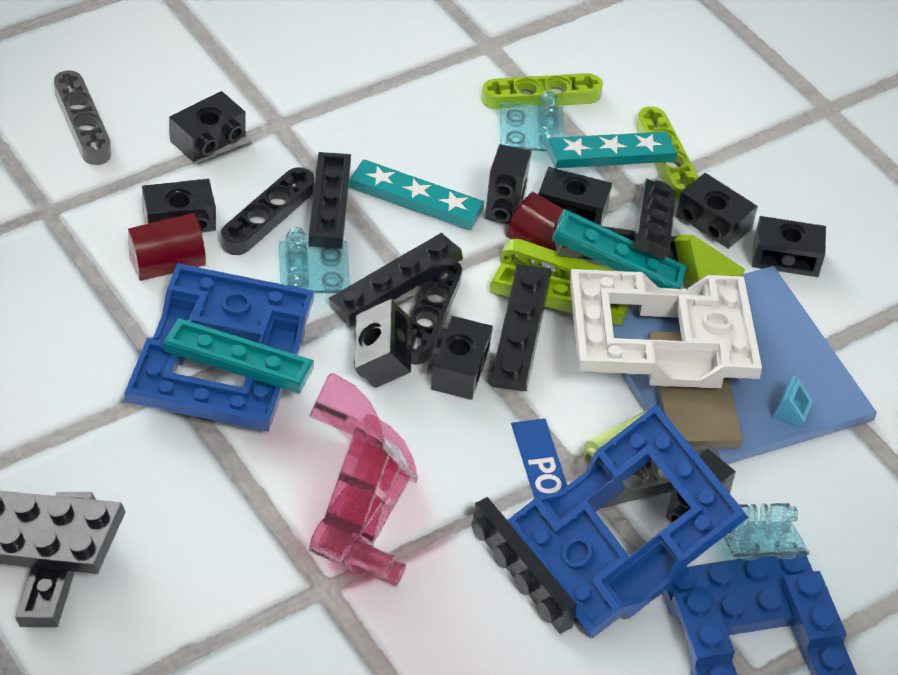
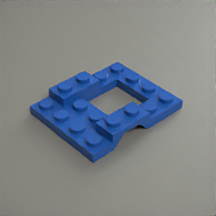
[124,263,314,432]
[507,404,749,638]
[662,549,857,675]

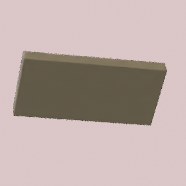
[648,332,743,449]

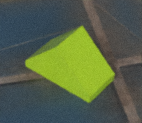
[674,235,745,287]

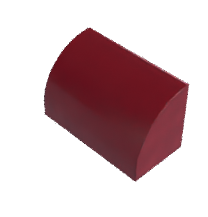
[506,191,564,251]
[128,213,206,281]

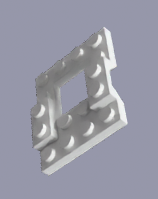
[570,269,762,388]

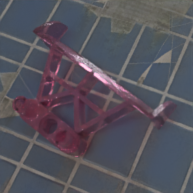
[309,373,418,586]

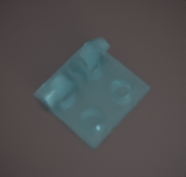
[500,91,564,152]
[279,227,350,293]
[723,503,810,560]

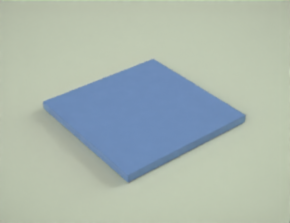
[612,266,877,464]

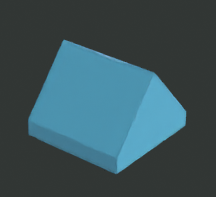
[772,376,813,427]

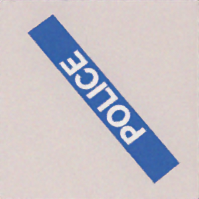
[511,418,568,499]

